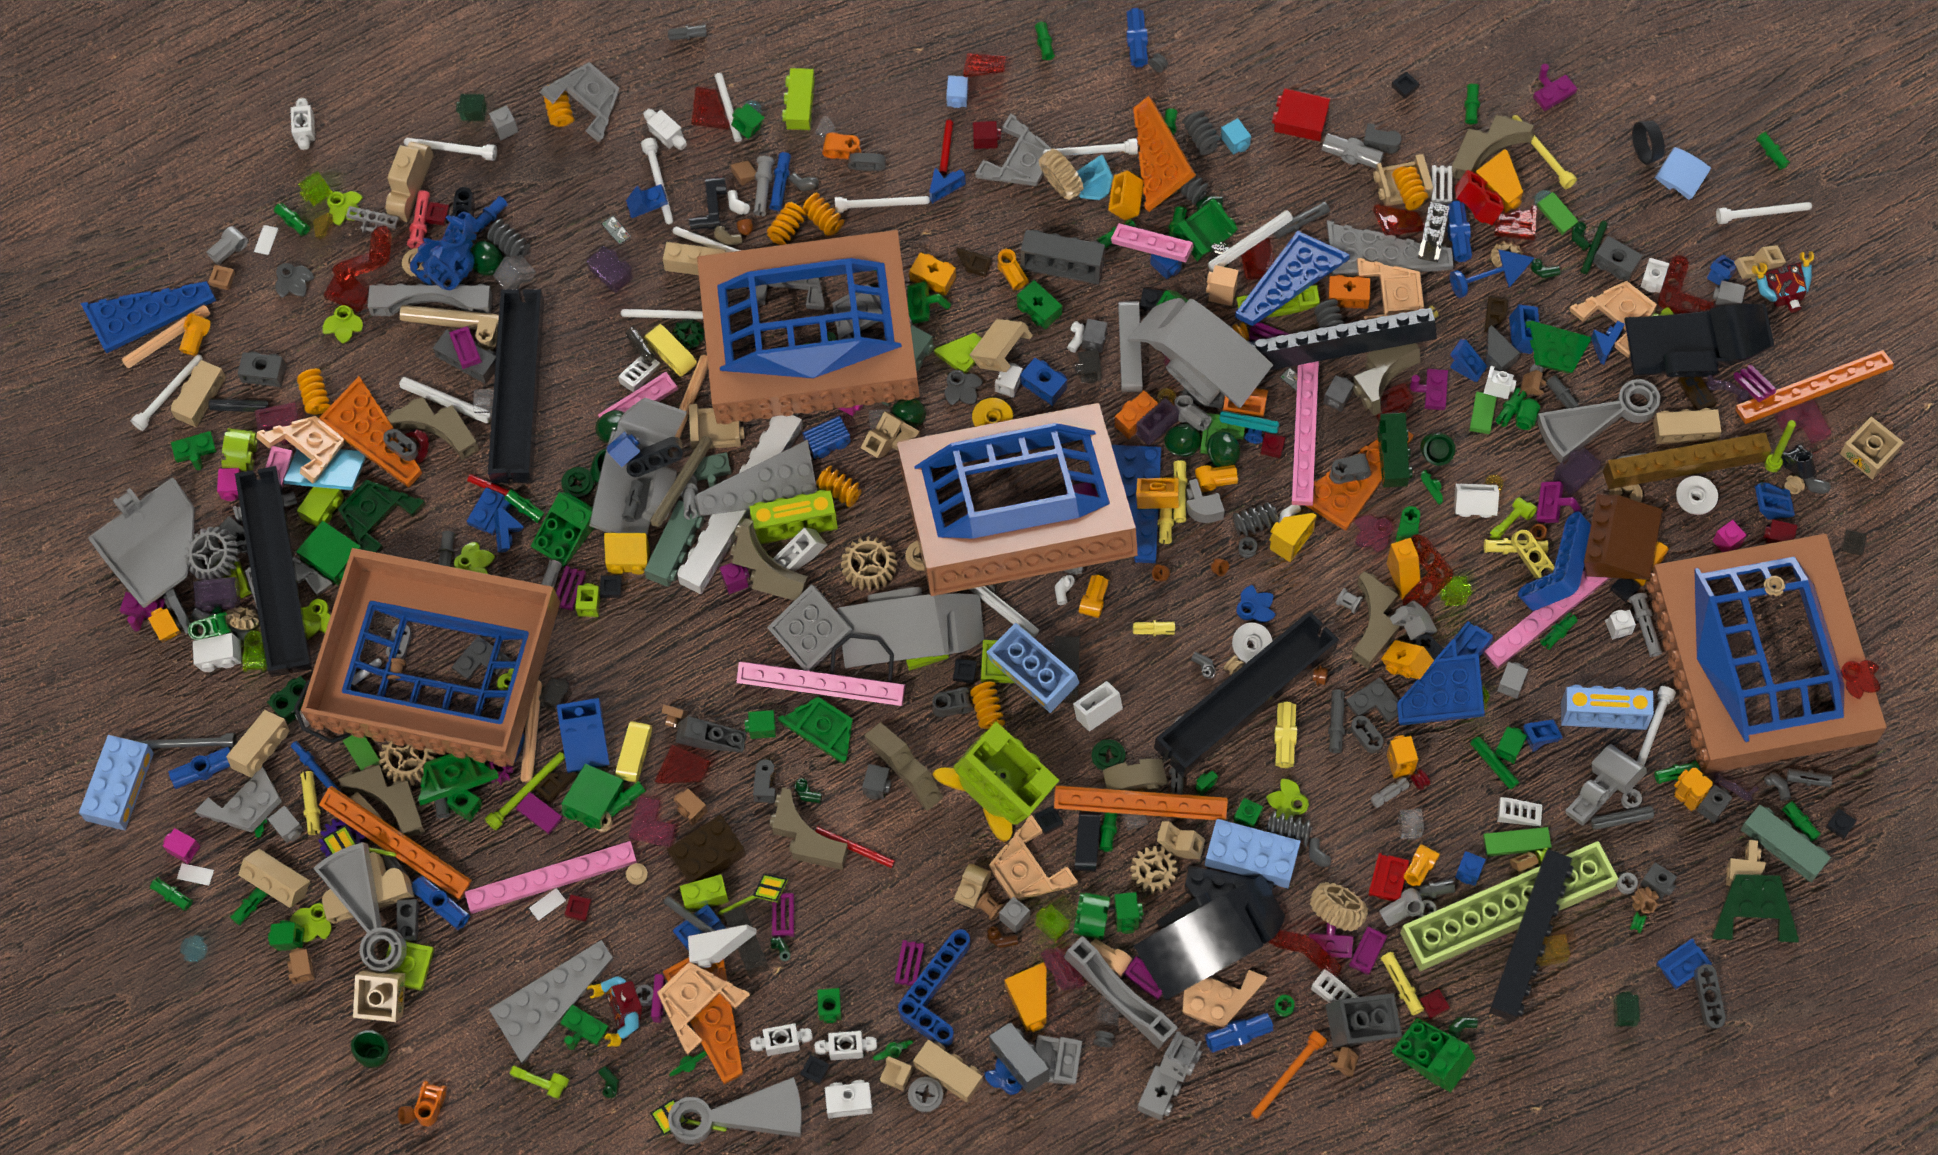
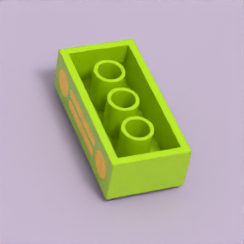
[749,490,838,544]

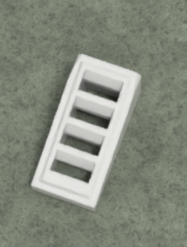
[618,352,661,392]
[1497,797,1542,826]
[1311,969,1358,1003]

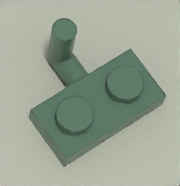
[693,452,731,488]

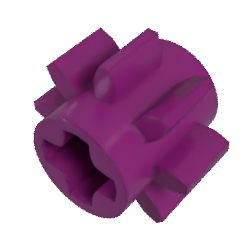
[489,762,514,785]

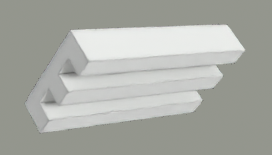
[1431,165,1452,204]

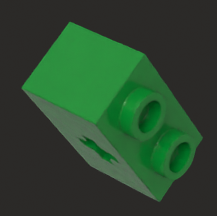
[1017,280,1062,329]

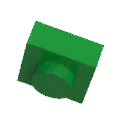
[1195,770,1218,796]

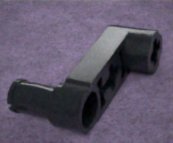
[689,176,727,231]

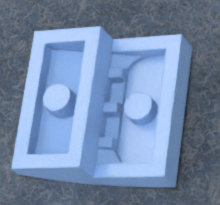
[1655,147,1711,200]

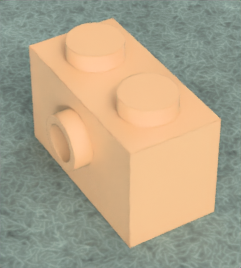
[1206,265,1238,306]

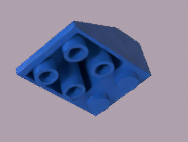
[557,698,610,773]

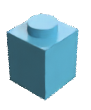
[1221,118,1251,155]

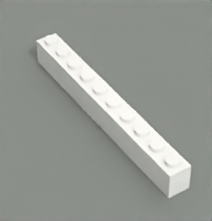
[677,415,803,594]

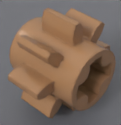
[1631,887,1660,915]

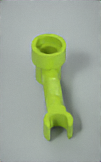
[1489,497,1537,540]
[509,1066,570,1099]

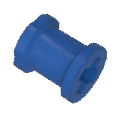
[1244,428,1263,444]

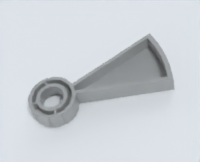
[1537,379,1660,464]
[314,842,407,972]
[668,1077,802,1145]

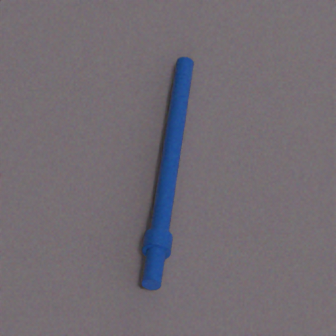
[290,741,342,792]

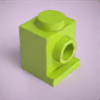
[575,583,600,617]

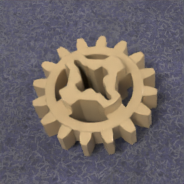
[1130,846,1177,894]

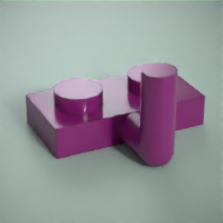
[1533,64,1577,111]
[1410,369,1448,410]
[1536,481,1582,523]
[119,592,166,632]
[1308,922,1353,958]

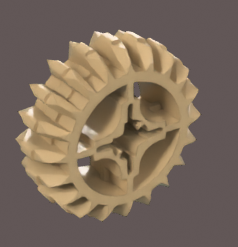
[1039,149,1083,200]
[841,536,897,592]
[379,741,437,786]
[1310,882,1368,931]

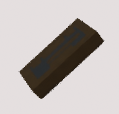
[1677,377,1717,411]

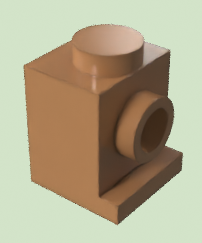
[674,789,708,826]
[287,948,315,984]

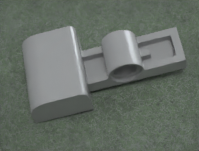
[1566,744,1647,826]

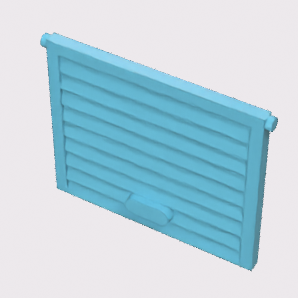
[283,448,366,490]

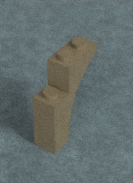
[1452,115,1534,180]
[1353,343,1421,416]
[387,397,479,460]
[731,519,808,601]
[1351,571,1400,670]
[864,723,943,811]
[339,765,426,838]
[770,788,848,870]

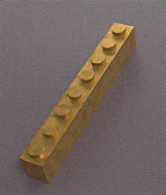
[1603,433,1771,490]

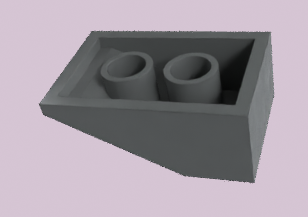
[1325,993,1402,1048]

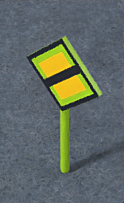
[322,825,396,857]
[718,873,788,915]
[650,1098,727,1136]

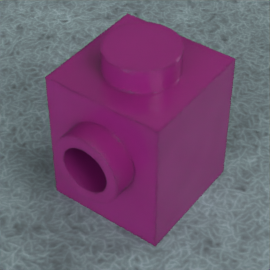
[719,563,750,595]

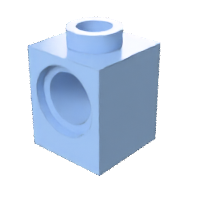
[947,76,968,108]

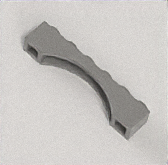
[368,284,493,316]
[1064,936,1178,1049]

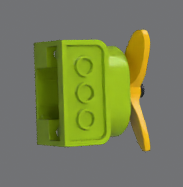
[933,722,1059,842]

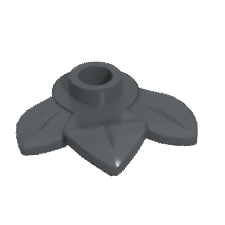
[275,263,314,298]
[945,370,983,405]

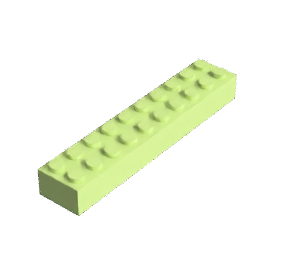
[1401,841,1618,971]

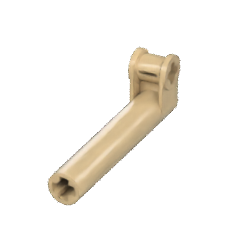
[400,305,499,351]

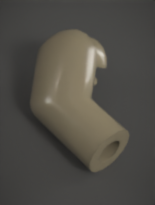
[714,226,742,246]

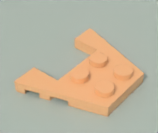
[1357,258,1424,320]
[1570,281,1657,358]
[256,416,344,483]
[989,815,1078,901]
[657,962,750,1055]
[1182,970,1267,1029]

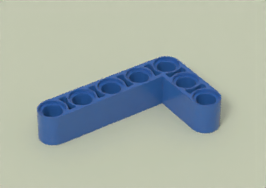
[1518,512,1591,611]
[898,929,970,1048]

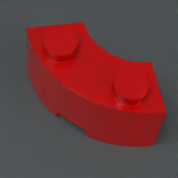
[1455,170,1504,225]

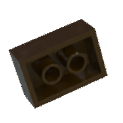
[666,814,746,884]

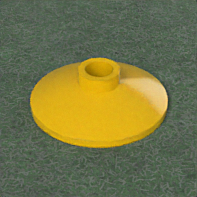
[972,398,1013,427]

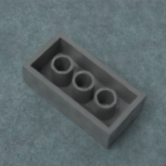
[1021,230,1105,284]

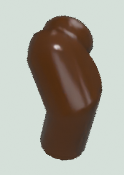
[987,926,1018,948]

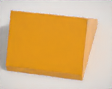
[1136,478,1179,509]

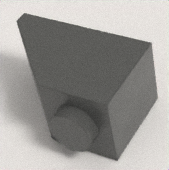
[1486,325,1520,372]

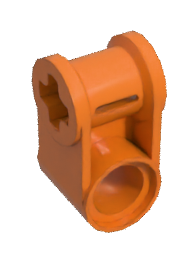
[822,133,861,160]
[414,1081,447,1127]

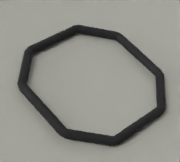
[830,634,894,682]
[294,679,359,743]

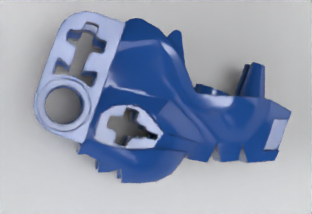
[410,212,481,291]

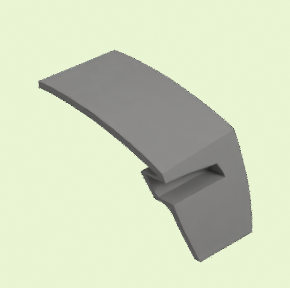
[1127,298,1273,408]
[589,398,687,535]
[837,587,984,668]

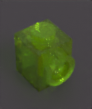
[298,171,333,206]
[1439,576,1472,606]
[1035,904,1070,942]

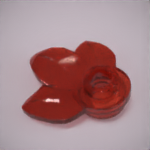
[1841,660,1881,699]

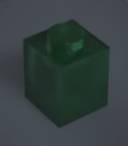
[456,94,487,121]
[1613,992,1640,1026]

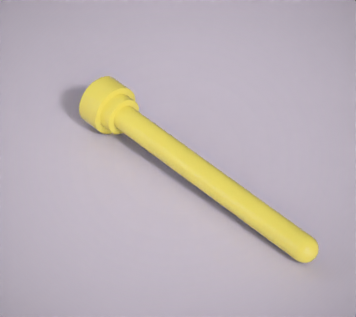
[1512,115,1577,189]

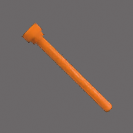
[1251,1031,1327,1119]

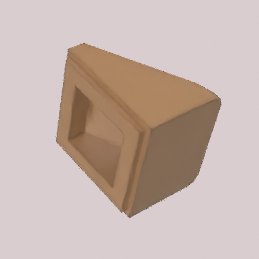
[731,161,756,186]

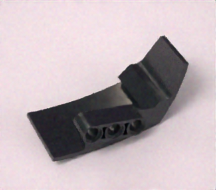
[1624,304,1775,377]
[1134,875,1285,1000]

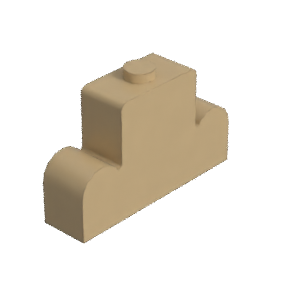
[386,141,434,222]
[322,852,414,924]

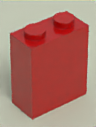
[1272,88,1330,142]

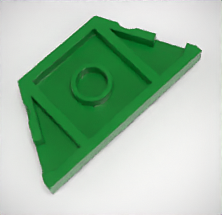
[1526,321,1591,374]
[778,697,853,765]
[418,754,499,806]

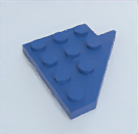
[1397,639,1485,726]

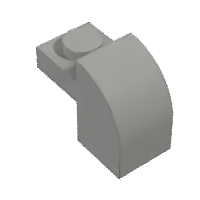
[1186,479,1224,523]
[1390,601,1437,641]

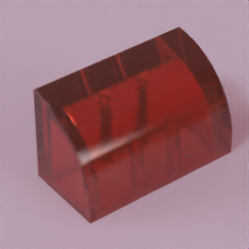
[1241,234,1274,280]

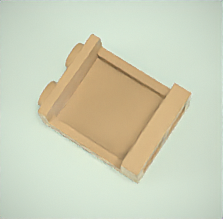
[1373,154,1433,207]
[970,319,1033,372]
[689,404,745,450]

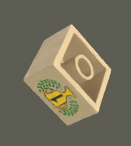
[1840,417,1904,480]
[353,969,405,1022]

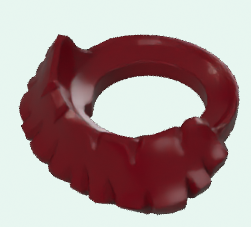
[405,430,429,464]

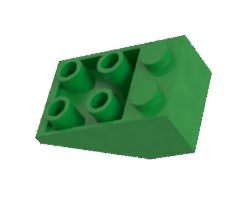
[531,492,594,567]
[1391,1018,1476,1093]

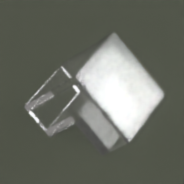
[493,255,536,289]

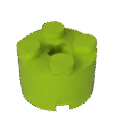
[222,428,258,471]

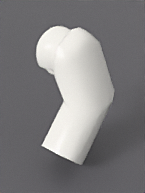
[728,190,750,215]
[1067,321,1085,353]
[1279,505,1301,523]
[1054,575,1075,605]

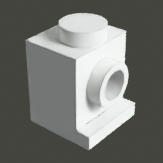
[1641,258,1669,293]
[995,363,1023,398]
[1484,366,1517,399]
[1605,610,1636,640]

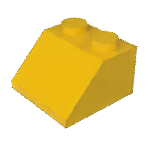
[1269,513,1317,562]
[604,533,651,575]

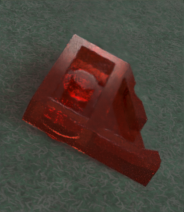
[963,53,1006,77]
[691,87,729,130]
[1373,205,1424,236]
[1494,205,1537,240]
[323,263,369,312]
[1375,383,1414,421]
[654,745,711,784]

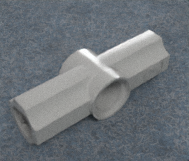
[1322,134,1384,168]

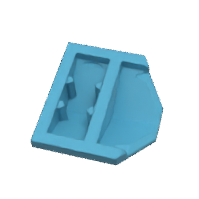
[1076,154,1114,200]

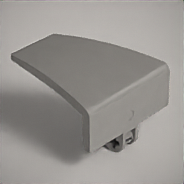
[88,478,194,608]

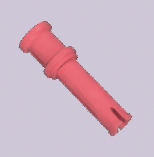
[407,190,430,249]

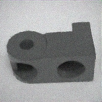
[1364,123,1401,154]
[753,759,776,803]
[397,900,420,941]

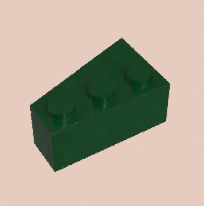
[1377,413,1412,488]

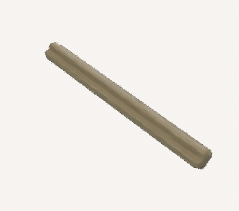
[650,436,712,527]

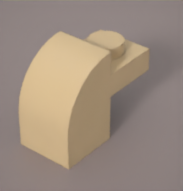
[1734,245,1786,282]
[861,411,904,458]
[1157,821,1205,859]
[1726,840,1766,886]
[954,863,991,909]

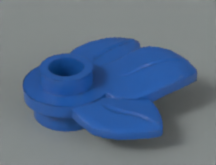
[1236,585,1275,622]
[984,1058,1022,1095]

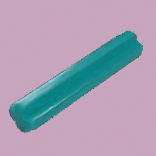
[1220,411,1279,434]

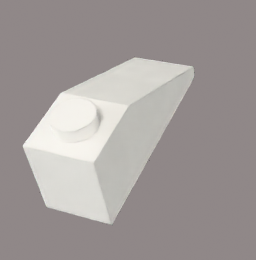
[773,528,827,572]
[688,925,757,968]

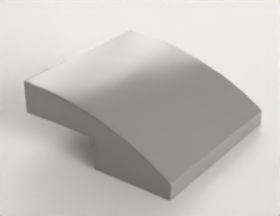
[1035,1035,1082,1085]

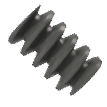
[1182,110,1220,155]
[1178,173,1209,205]
[487,219,531,262]
[1314,299,1345,328]
[1233,502,1279,537]
[1266,811,1312,847]

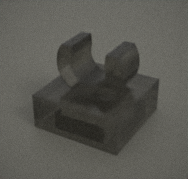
[1209,241,1229,268]
[1841,529,1867,556]

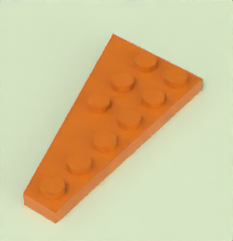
[1133,96,1196,212]
[319,376,422,488]
[1305,432,1414,531]
[662,957,743,1085]

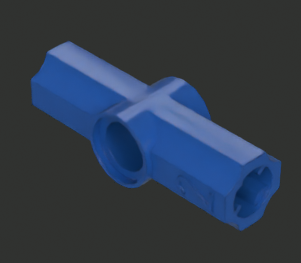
[1127,8,1148,67]
[1446,201,1472,262]
[168,747,231,789]
[412,876,470,930]
[1205,1013,1273,1052]

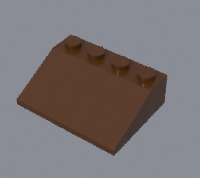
[1584,494,1663,580]

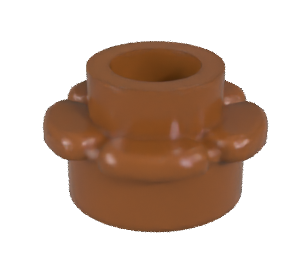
[1313,665,1328,686]

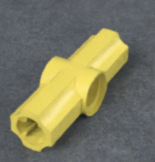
[1274,702,1297,768]

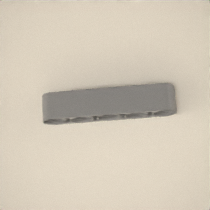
[1118,301,1142,392]

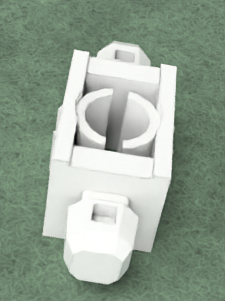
[291,98,315,150]
[644,109,687,150]
[750,1023,813,1056]
[815,1031,877,1060]

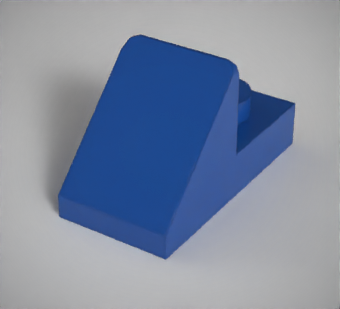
[929,168,966,203]
[626,184,668,218]
[1707,255,1737,286]
[1591,321,1625,365]
[1450,339,1487,382]
[494,508,524,553]
[1523,719,1563,752]

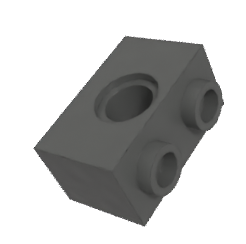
[1593,236,1643,281]
[237,352,286,387]

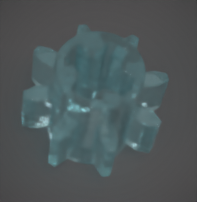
[180,935,207,963]

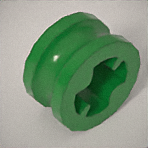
[1630,912,1647,933]
[1274,995,1295,1017]

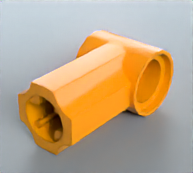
[997,249,1029,290]
[179,313,211,356]
[1195,465,1238,492]
[1079,575,1109,618]
[1404,844,1440,886]

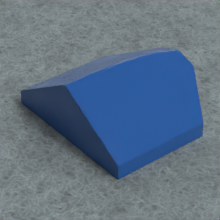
[1755,482,1795,520]

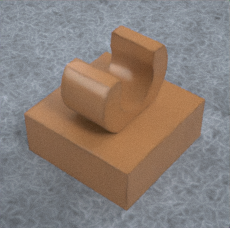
[208,265,235,290]
[1520,370,1546,396]
[661,705,688,727]
[1510,851,1539,875]
[1330,1047,1359,1077]

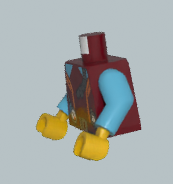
[1751,251,1814,313]
[587,977,642,1047]

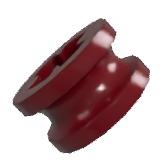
[1410,769,1431,791]

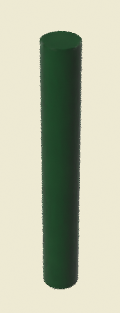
[1581,221,1608,274]

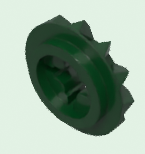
[672,318,705,349]
[561,467,595,499]
[1091,739,1126,771]

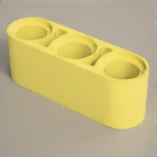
[644,324,697,377]
[1511,530,1554,580]
[615,721,652,783]

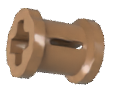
[387,658,406,682]
[975,892,1004,921]

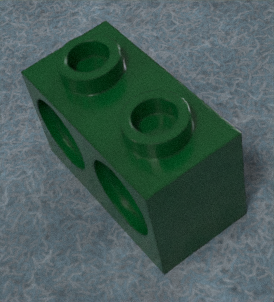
[267,675,306,726]

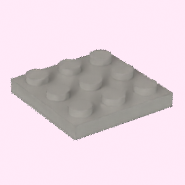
[767,584,853,671]

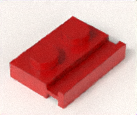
[1368,853,1409,902]

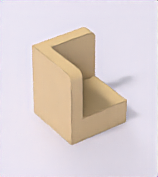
[892,422,920,451]
[880,1056,913,1091]

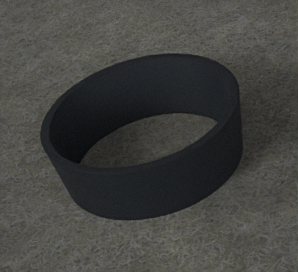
[1632,121,1665,165]

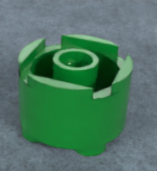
[1073,892,1110,940]

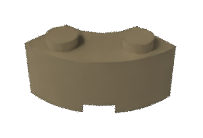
[1103,759,1167,792]

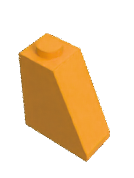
[1475,149,1523,213]
[1386,538,1421,600]
[1005,962,1046,1032]

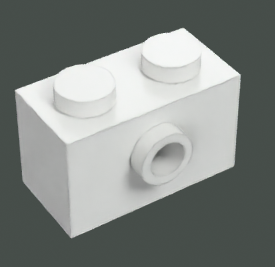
[1454,484,1499,518]
[193,633,242,672]
[1073,681,1123,732]
[825,1080,873,1118]

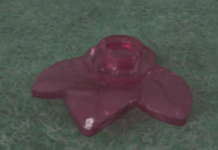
[1354,516,1393,552]

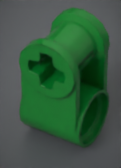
[1395,506,1420,548]
[188,612,232,640]

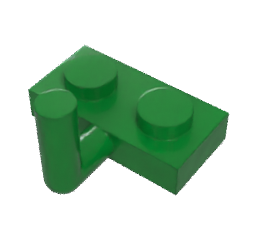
[907,281,951,325]
[171,431,217,470]
[560,1005,609,1050]

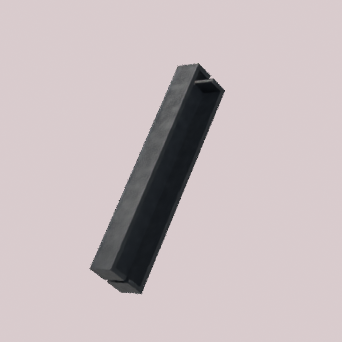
[488,289,544,483]
[235,466,313,677]
[1154,611,1339,778]

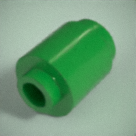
[1515,398,1541,430]

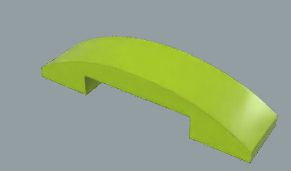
[1237,285,1320,318]

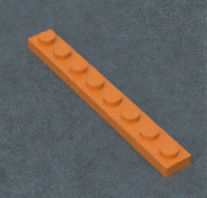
[1736,350,1894,424]
[319,786,472,899]
[1054,786,1228,821]

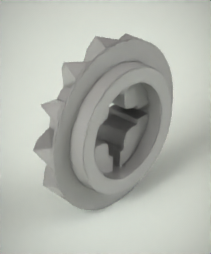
[908,1077,943,1112]

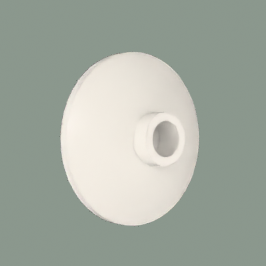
[1676,476,1718,515]
[1232,623,1272,663]

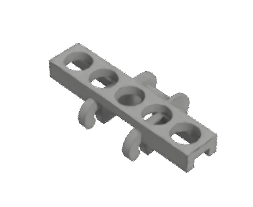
[346,206,399,236]

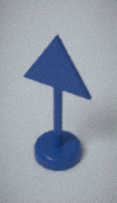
[1450,249,1534,298]

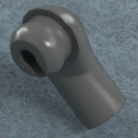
[789,172,819,191]
[1803,477,1831,494]
[1191,651,1215,679]
[1764,772,1791,801]
[1309,838,1331,867]

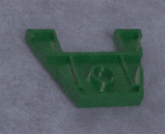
[338,480,425,553]
[1711,874,1799,943]

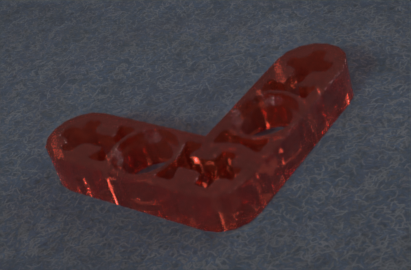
[332,225,392,281]
[1658,255,1716,314]
[1403,534,1453,608]
[1268,930,1342,978]

